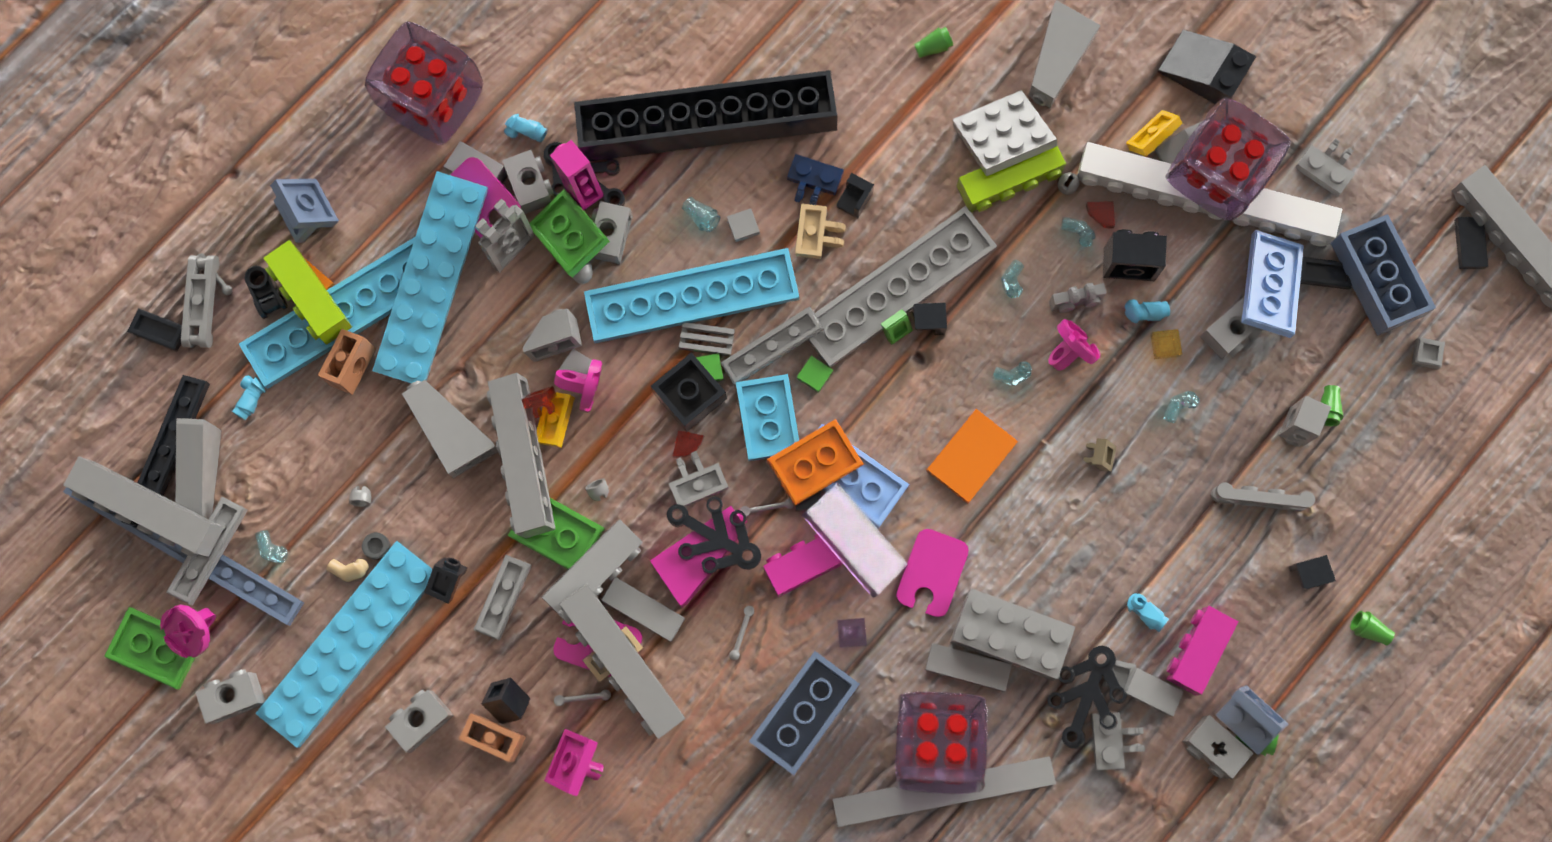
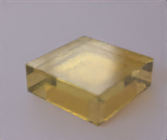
[1150,329,1182,359]

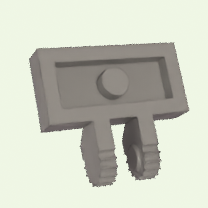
[1295,138,1355,197]
[1049,283,1106,313]
[669,451,729,507]
[1091,712,1145,770]

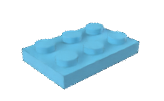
[736,374,799,461]

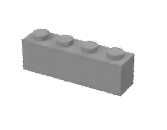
[541,520,643,620]

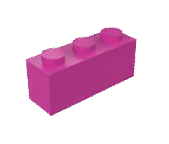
[550,140,604,210]
[763,528,851,598]
[1166,606,1239,696]

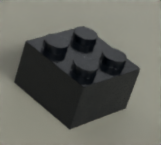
[1103,229,1167,282]
[650,352,727,433]

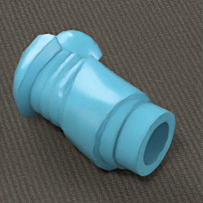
[504,114,548,143]
[1125,299,1170,324]
[232,375,265,421]
[1127,593,1168,632]

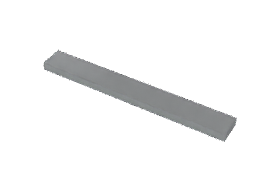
[833,756,1056,827]

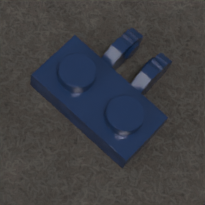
[787,154,844,205]

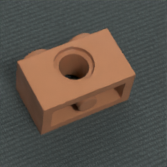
[318,329,377,395]
[459,713,526,762]

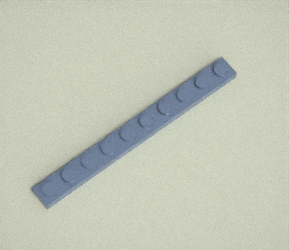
[63,487,305,626]

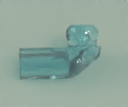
[1061,217,1095,247]
[1001,259,1024,298]
[992,361,1032,386]
[1163,391,1200,423]
[255,530,288,564]

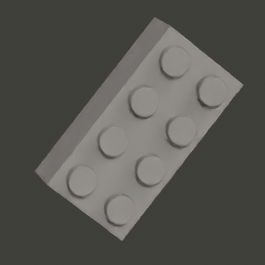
[950,588,1075,681]

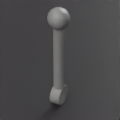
[198,253,233,295]
[740,498,794,517]
[729,606,754,660]
[554,690,611,706]

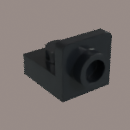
[424,557,467,604]

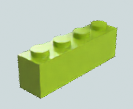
[957,146,1066,212]
[263,240,352,345]

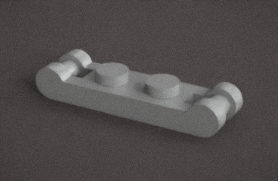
[181,255,220,348]
[1211,482,1315,511]

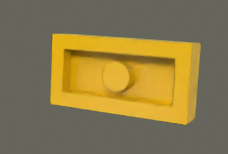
[1126,110,1183,157]
[536,391,575,448]

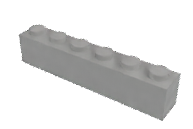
[1452,165,1552,309]
[487,373,556,538]
[63,456,224,558]
[559,583,685,739]

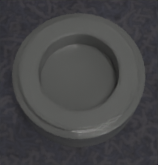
[362,532,391,560]

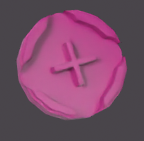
[1048,319,1101,371]
[554,359,603,413]
[160,604,216,658]

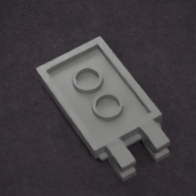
[475,199,535,273]

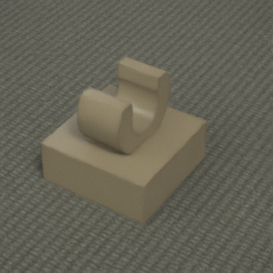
[1083,438,1116,472]

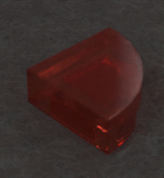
[1086,201,1115,229]
[672,430,704,458]

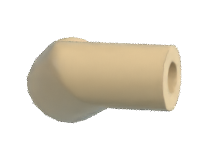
[326,559,369,582]

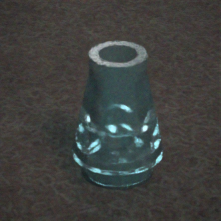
[682,197,720,233]

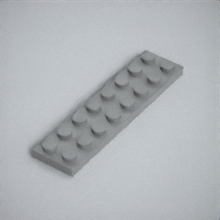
[808,206,997,368]

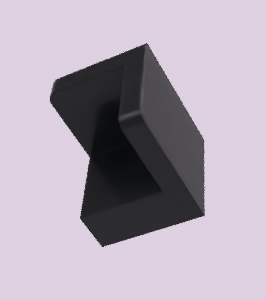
[837,172,874,219]
[912,303,947,335]
[1289,555,1336,590]
[481,678,530,724]

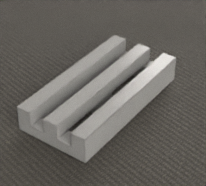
[679,323,735,356]

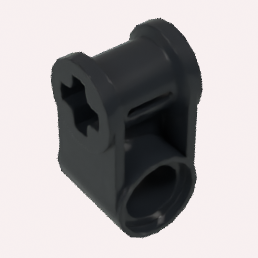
[244,266,288,319]

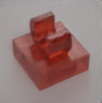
[522,386,557,419]

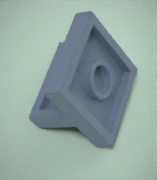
[270,179,339,243]
[1216,685,1289,755]

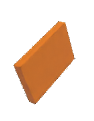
[926,409,1018,504]
[767,419,864,506]

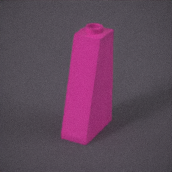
[650,506,748,608]

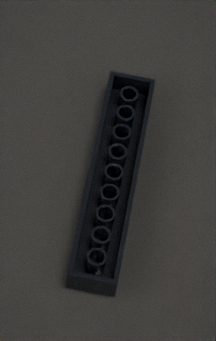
[574,70,837,162]

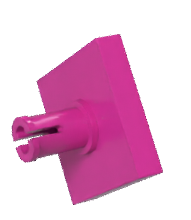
[544,729,603,796]

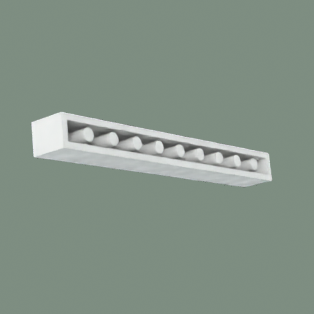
[1077,142,1342,246]

